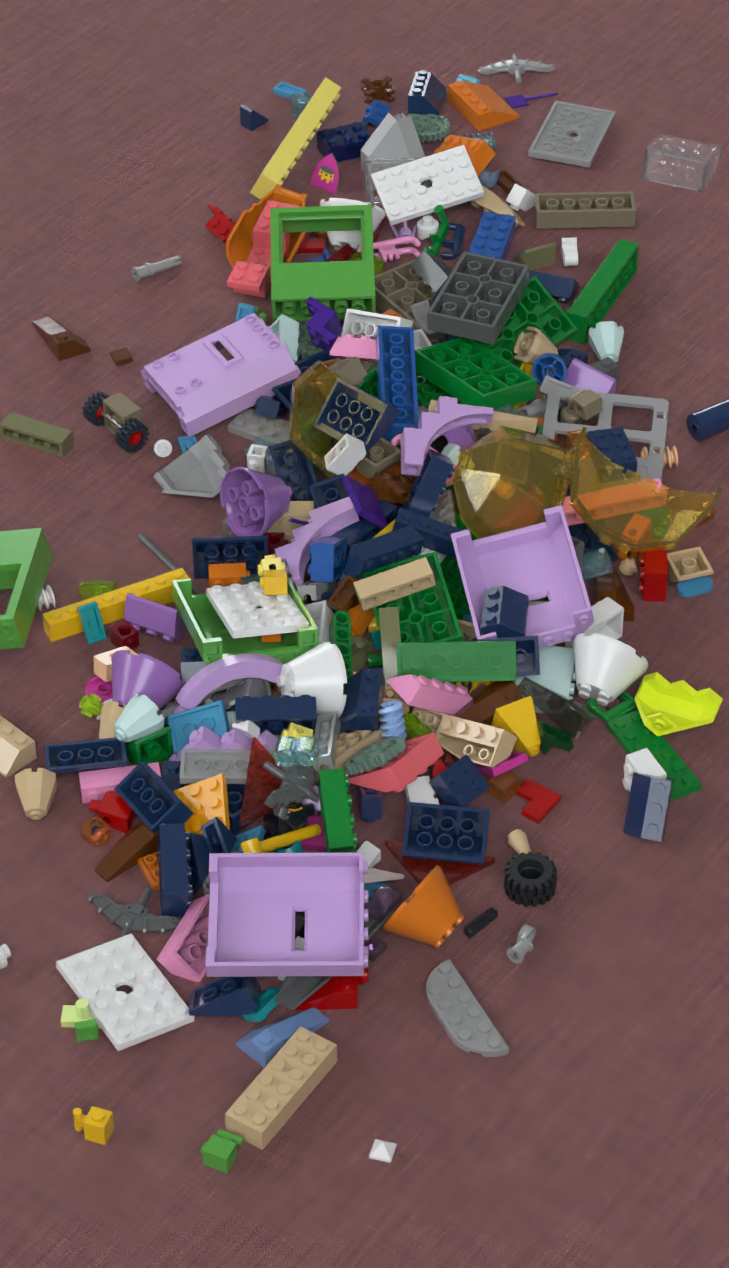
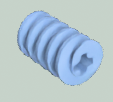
[378,700,407,741]

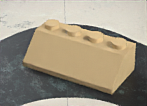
[0,715,37,778]

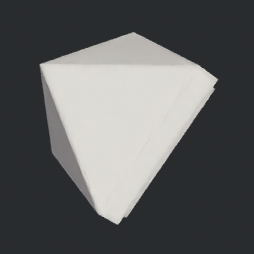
[369,1139,397,1163]

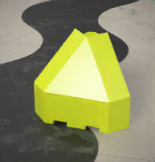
[634,672,723,736]

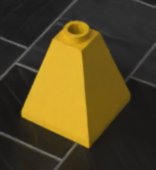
[491,696,541,757]

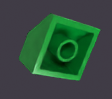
[125,726,173,765]

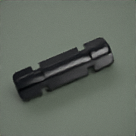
[463,907,498,938]

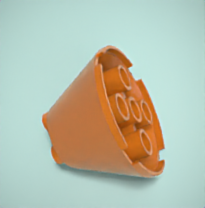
[382,865,465,949]

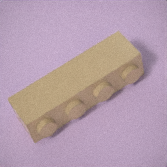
[353,557,436,611]

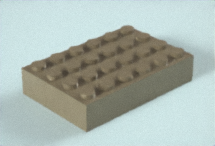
[374,259,446,340]

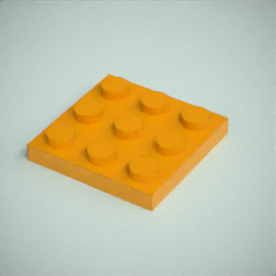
[173,774,230,835]

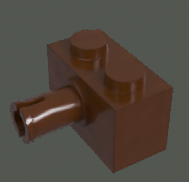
[371,471,413,504]

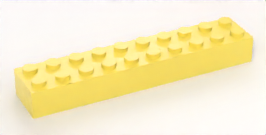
[250,77,341,200]

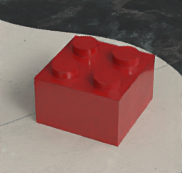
[639,548,668,602]

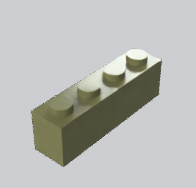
[0,412,73,457]

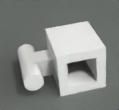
[247,444,267,473]

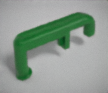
[424,205,450,257]
[586,682,641,722]

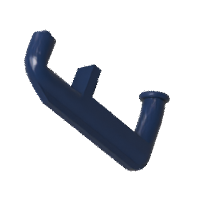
[438,221,465,259]

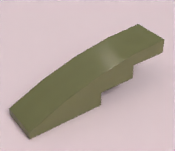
[379,607,401,686]

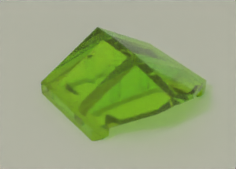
[78,579,117,601]

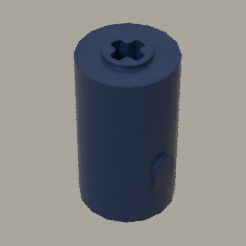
[686,398,729,442]

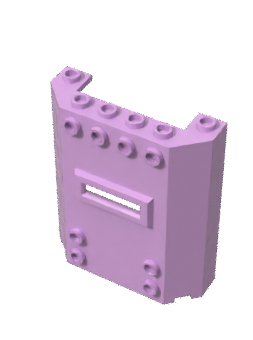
[140,313,301,437]
[451,505,594,648]
[206,853,368,977]

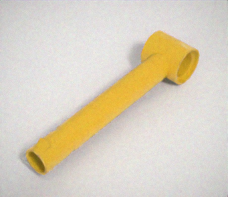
[240,824,321,853]

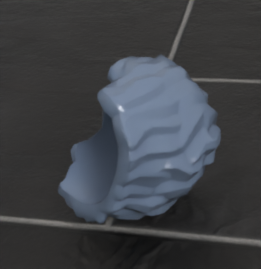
[478,169,500,189]

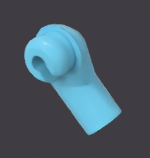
[456,74,480,84]

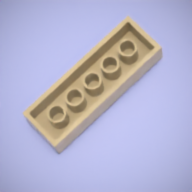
[225,1026,337,1150]

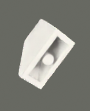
[506,184,535,211]

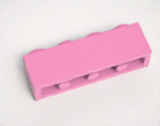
[79,762,161,804]

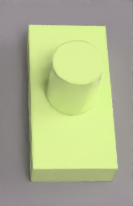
[60,998,101,1029]

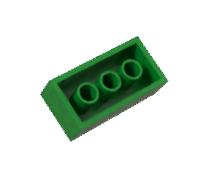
[318,768,357,853]

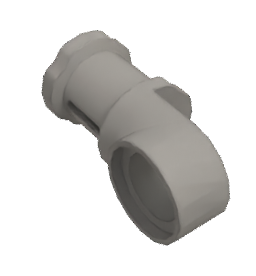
[506,924,536,964]

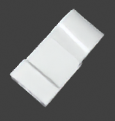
[561,237,578,266]

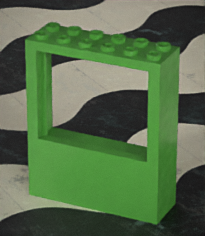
[270,205,376,322]
[0,528,53,650]

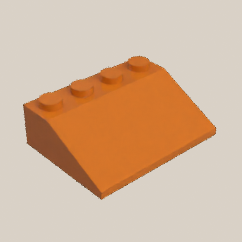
[448,81,520,131]

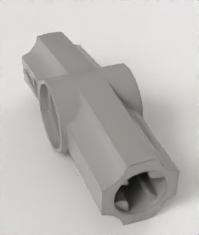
[518,398,567,417]

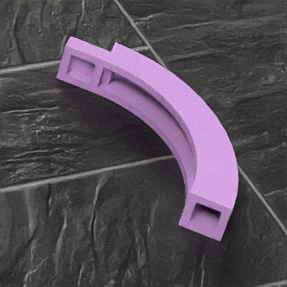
[174,653,283,714]

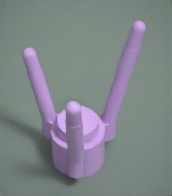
[390,221,417,244]

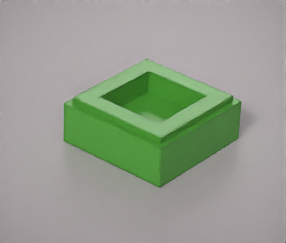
[74,1019,99,1042]

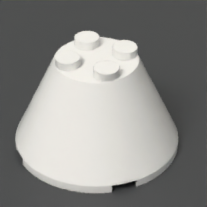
[320,198,386,251]
[574,633,648,706]
[276,642,347,717]

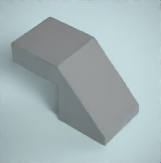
[410,299,436,335]

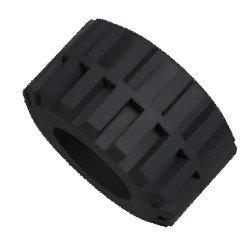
[504,852,557,907]

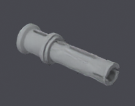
[131,255,182,282]

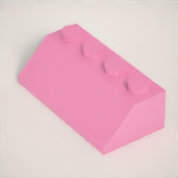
[329,334,377,363]
[387,674,473,716]
[157,894,210,982]

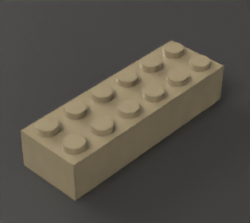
[535,191,636,229]

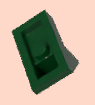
[537,720,574,755]

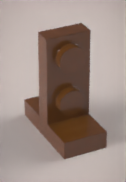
[327,575,359,611]

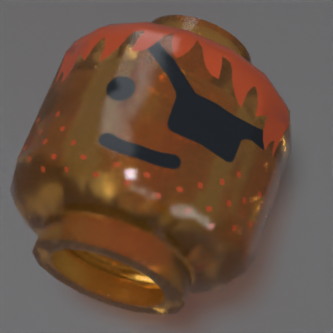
[80,817,111,847]

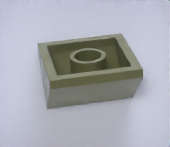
[514,242,556,271]

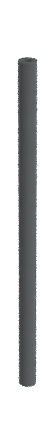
[137,533,205,595]

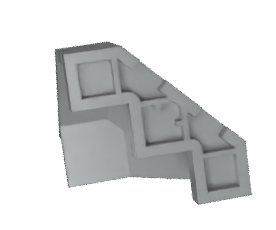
[361,112,426,181]
[153,433,231,498]

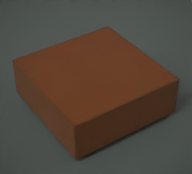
[110,347,133,366]

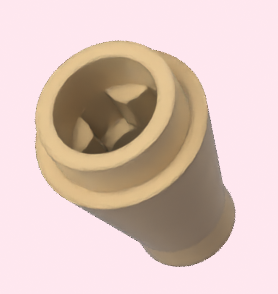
[507,829,532,855]

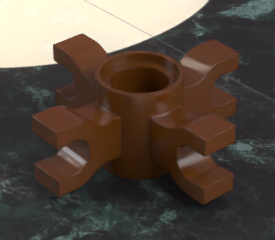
[361,76,395,104]

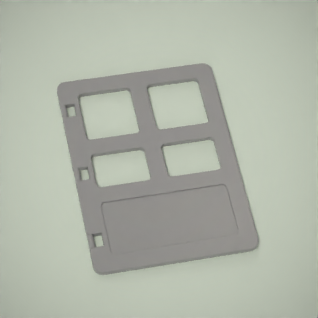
[534,388,669,496]

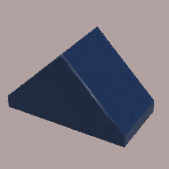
[240,104,269,131]
[201,817,237,853]

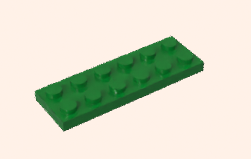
[397,641,516,682]
[606,710,702,802]

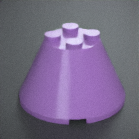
[220,467,292,536]
[111,650,185,710]

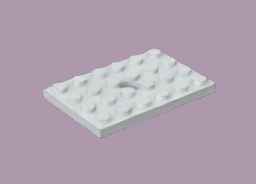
[371,145,485,225]
[206,581,309,639]
[56,934,194,1051]

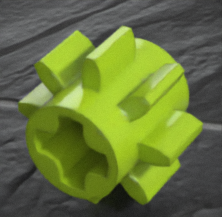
[79,693,103,718]

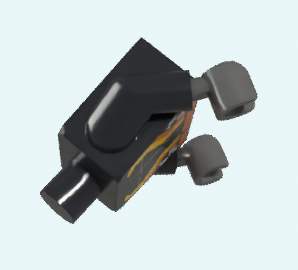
[253,785,315,835]

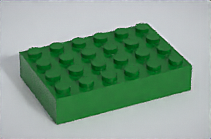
[458,276,578,368]
[415,337,537,411]
[363,551,464,642]

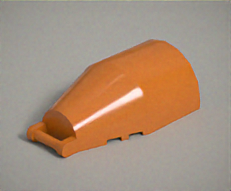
[226,184,308,268]

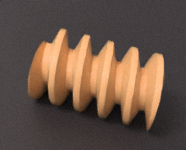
[640,446,678,469]

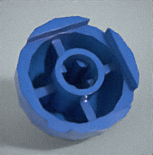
[532,353,567,386]

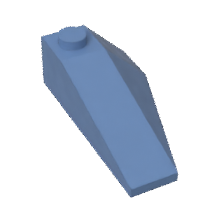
[236,1007,329,1068]

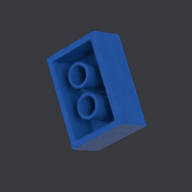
[308,536,347,582]

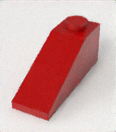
[294,976,358,1011]

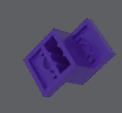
[306,296,343,353]

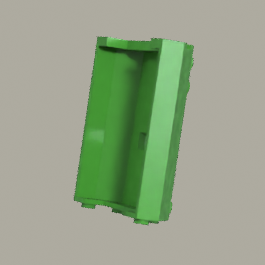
[172,569,318,665]

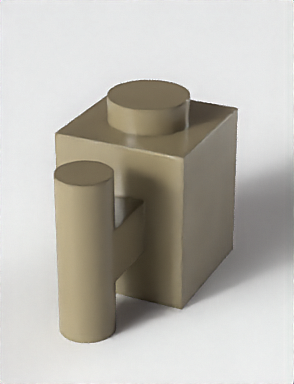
[567,389,603,421]

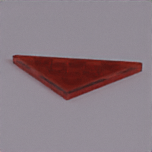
[239,737,287,827]
[385,840,495,885]

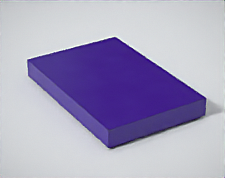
[343,475,388,529]

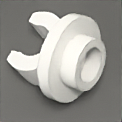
[154,439,172,457]

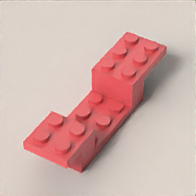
[227,200,300,298]

